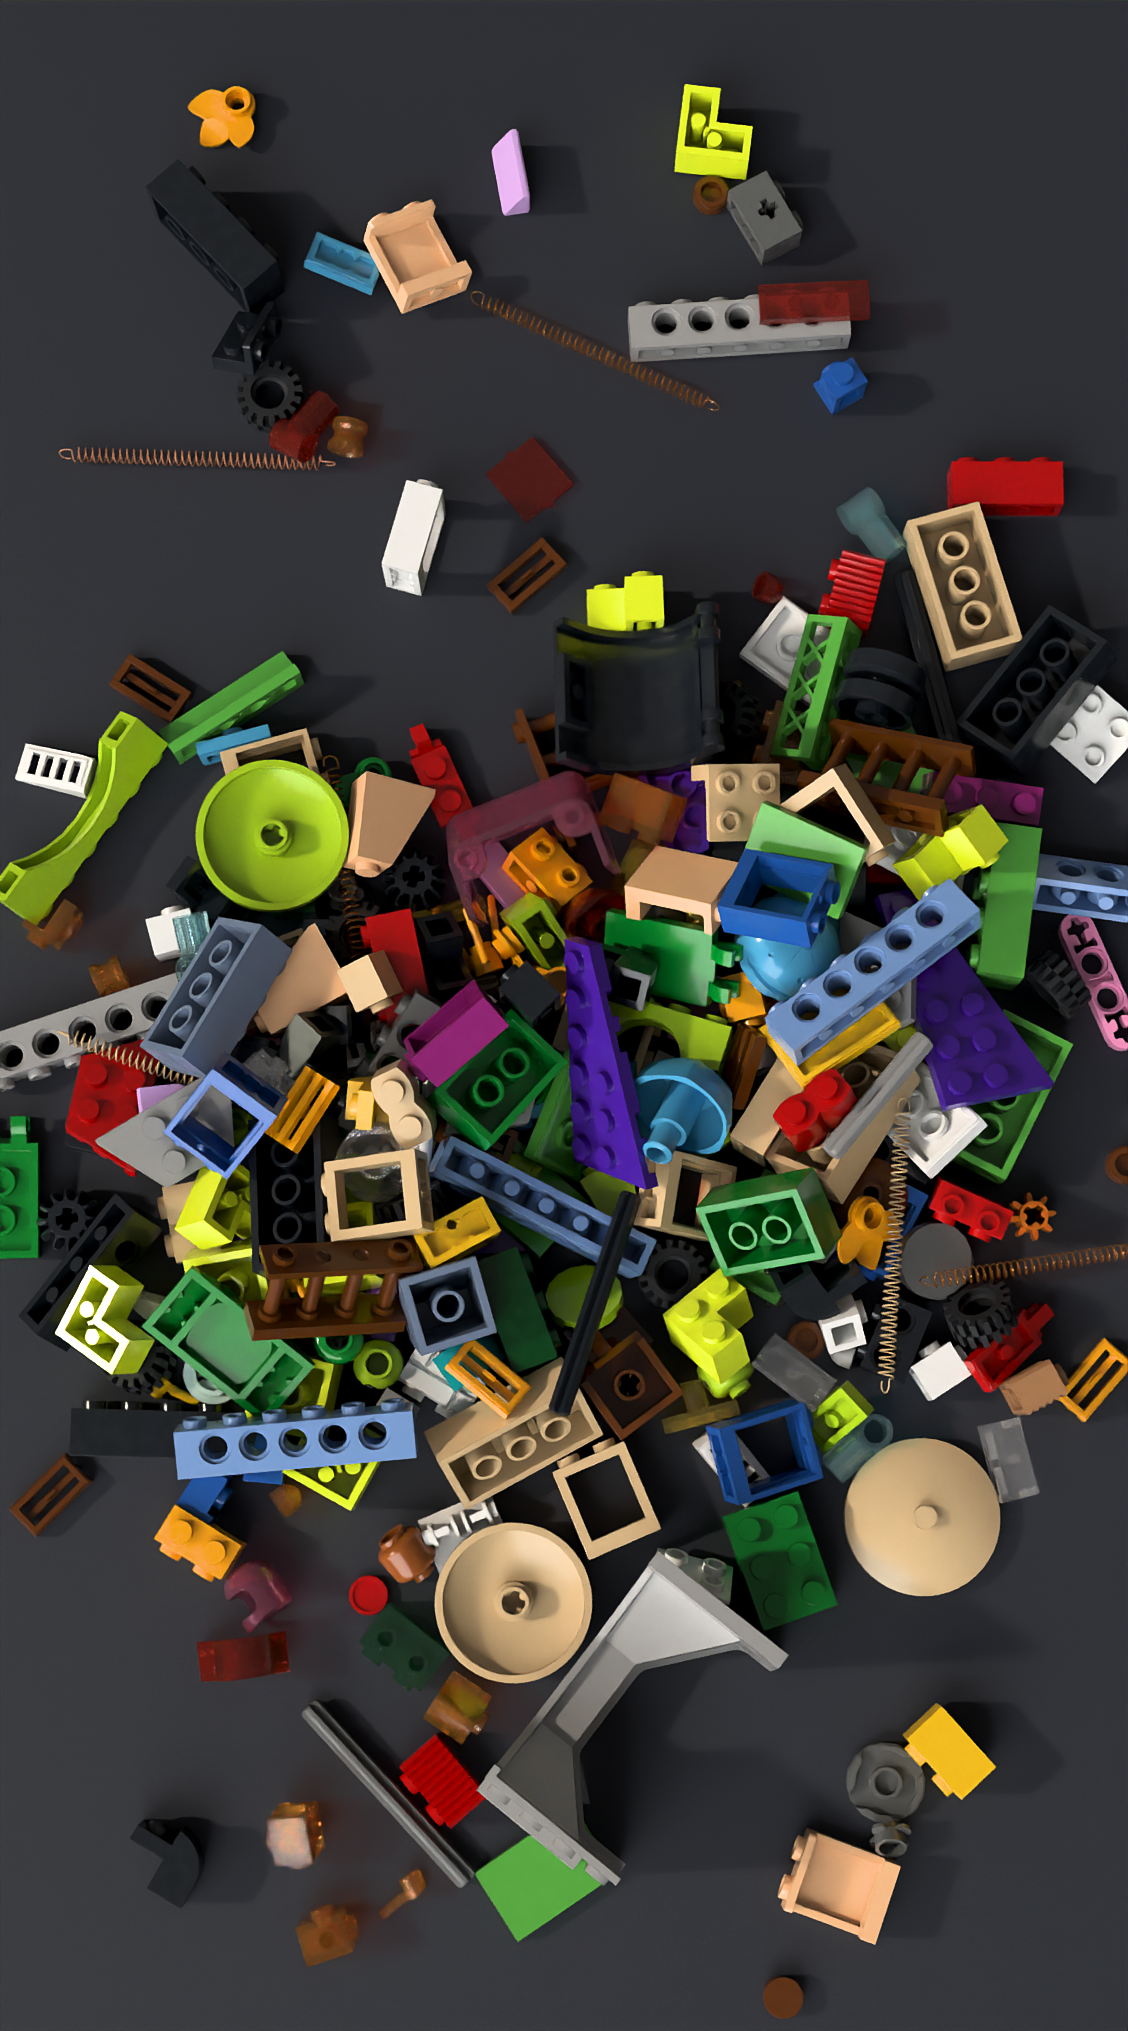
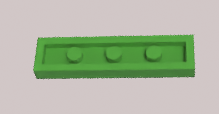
[770,614,863,771]
[158,651,304,765]

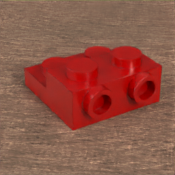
[927,1175,1014,1243]

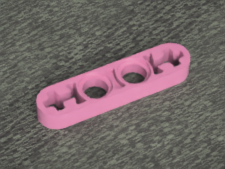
[1058,915,1128,1051]

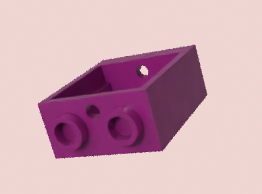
[403,979,509,1088]

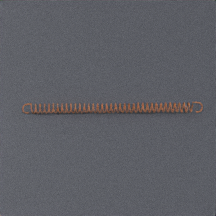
[59,447,336,471]

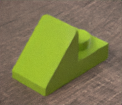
[811,1380,874,1454]

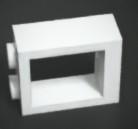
[382,479,446,596]

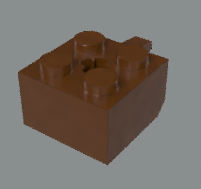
[580,1330,684,1440]

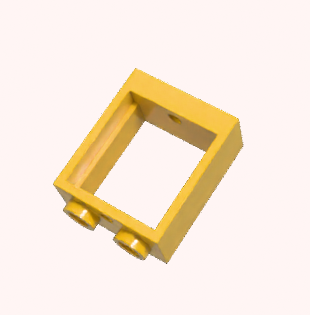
[411,1196,501,1271]

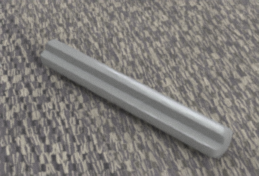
[822,1032,933,1160]

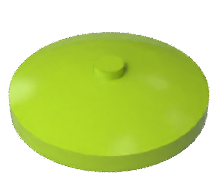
[196,760,349,912]

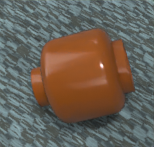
[378,1524,436,1584]

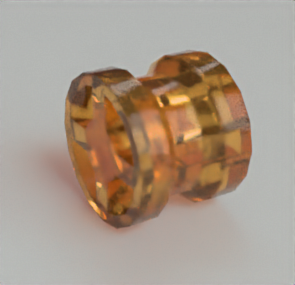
[327,416,369,458]
[89,955,131,997]

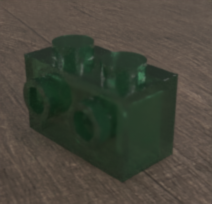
[359,1602,451,1691]

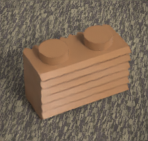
[999,1359,1069,1416]

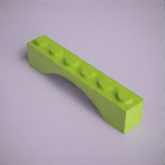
[0,711,168,926]

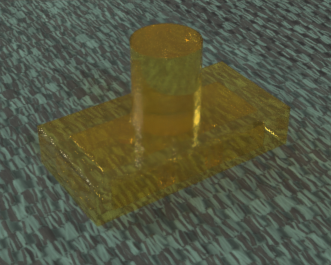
[660,1378,741,1435]

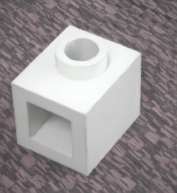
[146,905,207,962]
[818,1294,868,1355]
[909,1340,972,1401]

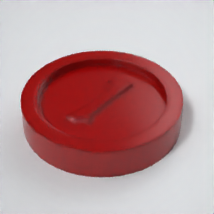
[349,1575,388,1615]

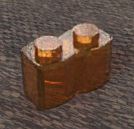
[600,772,688,846]

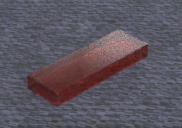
[757,280,871,325]

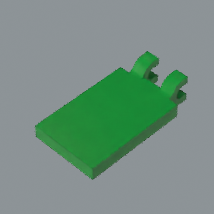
[604,908,743,1007]
[0,1116,41,1259]

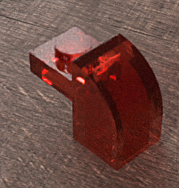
[197,1631,290,1682]

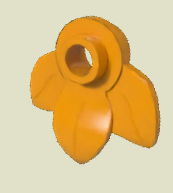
[188,86,256,149]
[491,926,526,967]
[837,1196,900,1270]

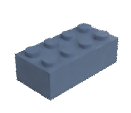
[140,917,293,1078]

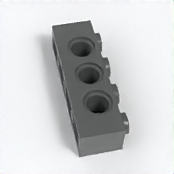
[333,986,445,1146]

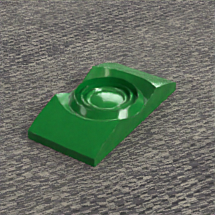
[142,1265,315,1417]

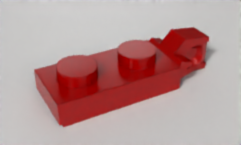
[409,723,475,829]
[963,1303,1055,1392]

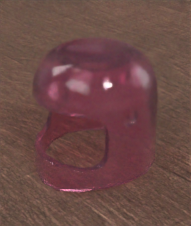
[223,1559,293,1634]

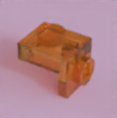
[21,899,83,951]

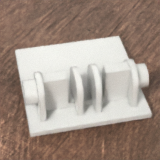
[1050,685,1128,784]
[418,1496,503,1575]
[657,1548,733,1605]

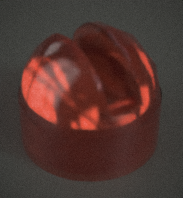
[752,571,784,604]

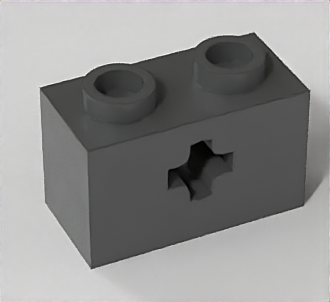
[726,171,804,266]

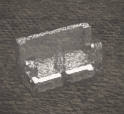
[751,1333,837,1412]
[977,1416,1040,1503]

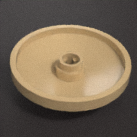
[843,1438,1000,1596]
[435,1522,592,1683]

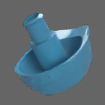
[734,892,842,1001]
[633,1058,733,1164]

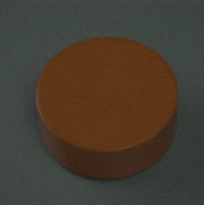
[693,176,729,215]
[1105,1146,1128,1185]
[786,1321,825,1360]
[762,1975,803,2019]

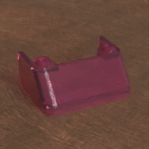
[446,771,621,927]

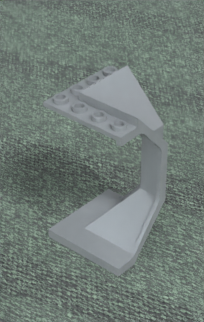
[476,1552,788,1886]

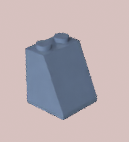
[398,1256,497,1356]

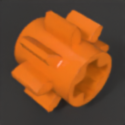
[1009,1192,1056,1241]

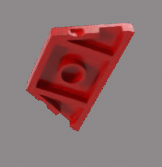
[65,1039,161,1177]

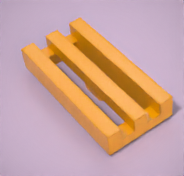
[265,1066,340,1154]
[1058,1338,1128,1422]
[444,1340,532,1419]

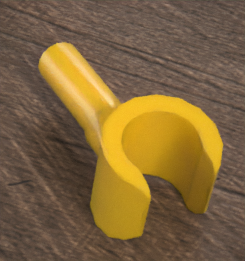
[150,1376,199,1407]

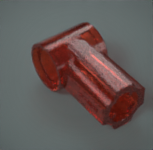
[269,390,339,463]

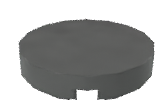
[896,1221,971,1299]
[846,1741,926,1823]

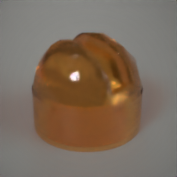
[269,1484,302,1519]

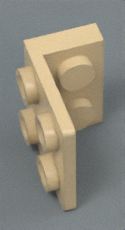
[691,764,780,842]

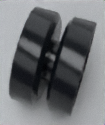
[832,647,927,732]

